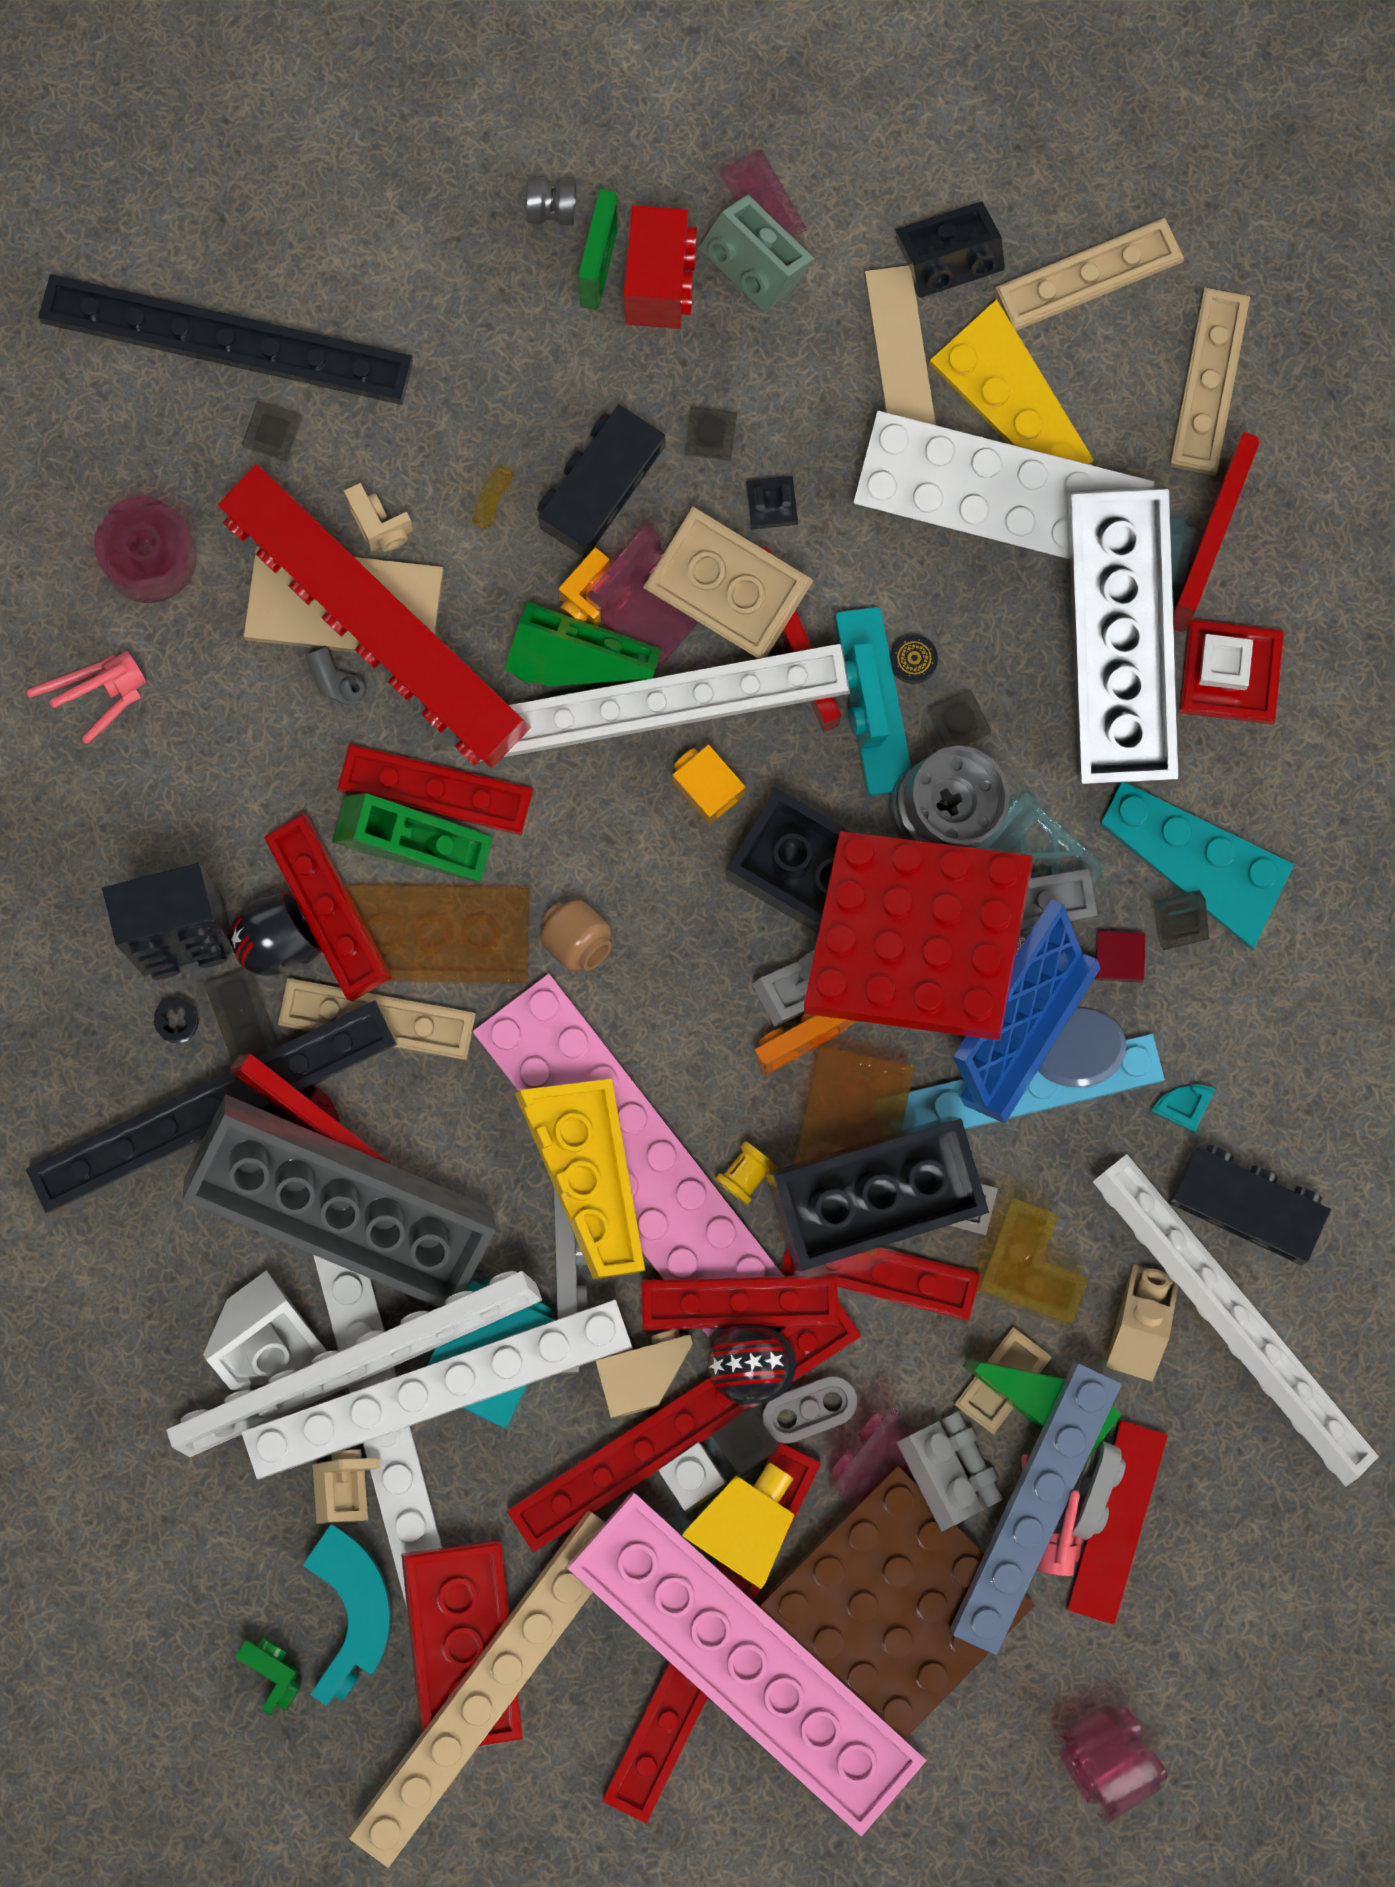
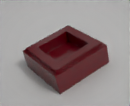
[1095,931,1146,983]

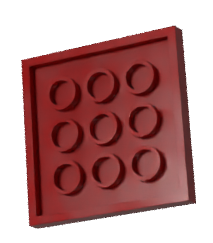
[804,831,1033,1041]

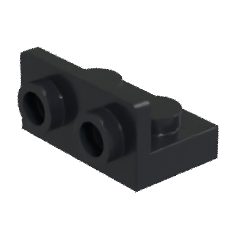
[895,201,1005,298]

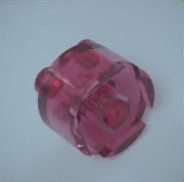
[94,496,197,603]
[1054,1704,1168,1823]

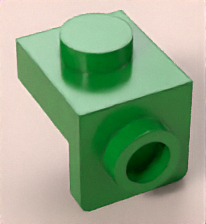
[235,1637,301,1715]

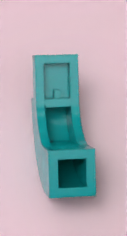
[303,1524,393,1706]

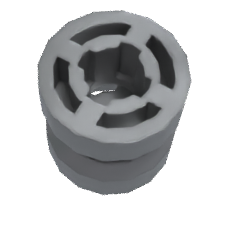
[527,177,576,226]

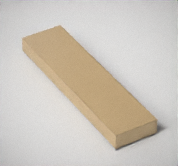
[995,218,1184,331]
[864,266,936,425]
[1170,288,1250,476]
[278,978,476,1061]

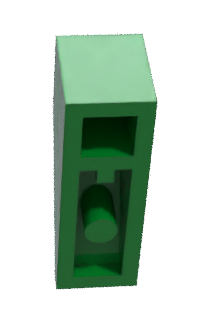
[503,602,661,686]
[332,793,493,882]
[962,1358,1122,1460]

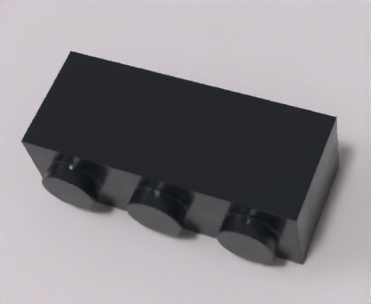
[537,404,666,558]
[1169,1145,1332,1266]

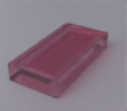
[721,149,806,238]

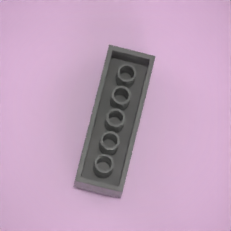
[183,1094,496,1308]

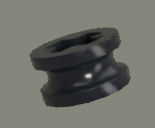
[153,998,199,1044]

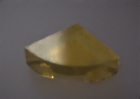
[471,465,515,530]

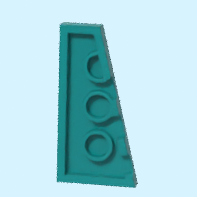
[1100,782,1294,951]

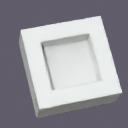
[1199,634,1253,690]
[658,1442,728,1513]

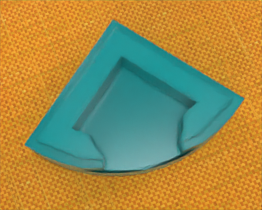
[1151,1084,1216,1133]

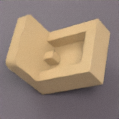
[313,1450,380,1524]

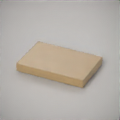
[643,507,814,659]

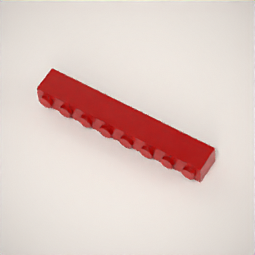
[217,464,531,768]

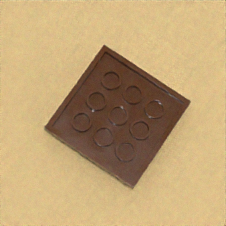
[757,1464,1035,1740]

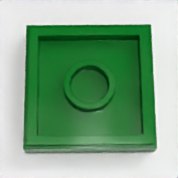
[578,189,619,310]

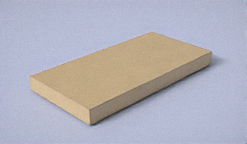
[244,546,444,653]

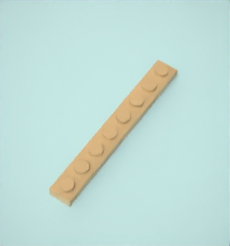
[346,1511,605,1868]

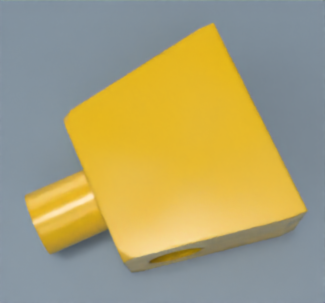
[682,1463,794,1589]

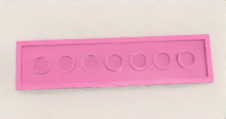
[473,974,784,1337]
[566,1492,927,1837]

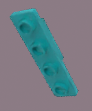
[834,607,911,796]

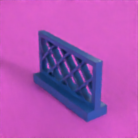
[953,899,1101,1123]

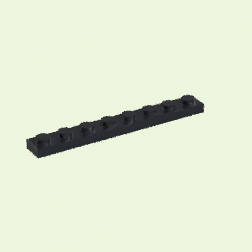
[38,274,413,405]
[25,1000,398,1213]

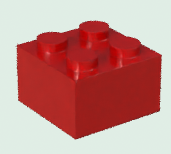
[624,205,697,329]

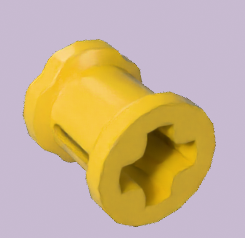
[715,1141,778,1206]

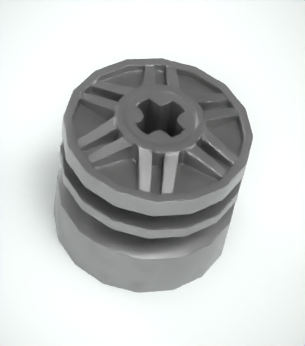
[890,745,1010,848]

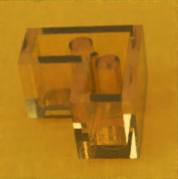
[976,1198,1089,1328]

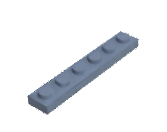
[949,1361,1122,1655]

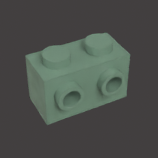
[698,195,814,312]

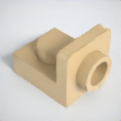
[344,483,413,552]

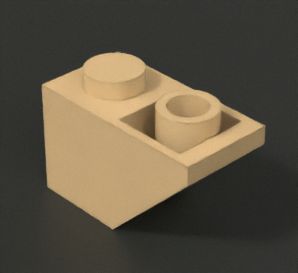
[1105,1264,1179,1381]
[596,1330,693,1419]

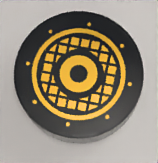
[890,635,938,684]

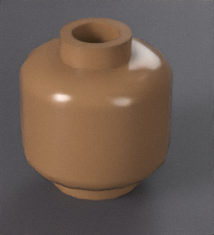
[541,900,612,971]

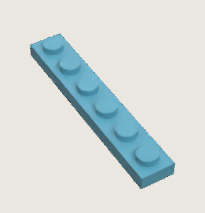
[872,1034,1165,1137]

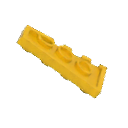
[929,299,1094,465]
[515,1079,645,1279]

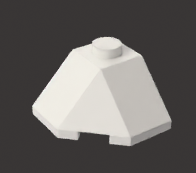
[203,1270,328,1390]

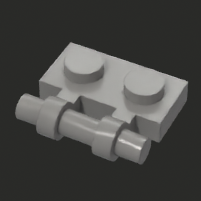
[896,1411,1003,1532]

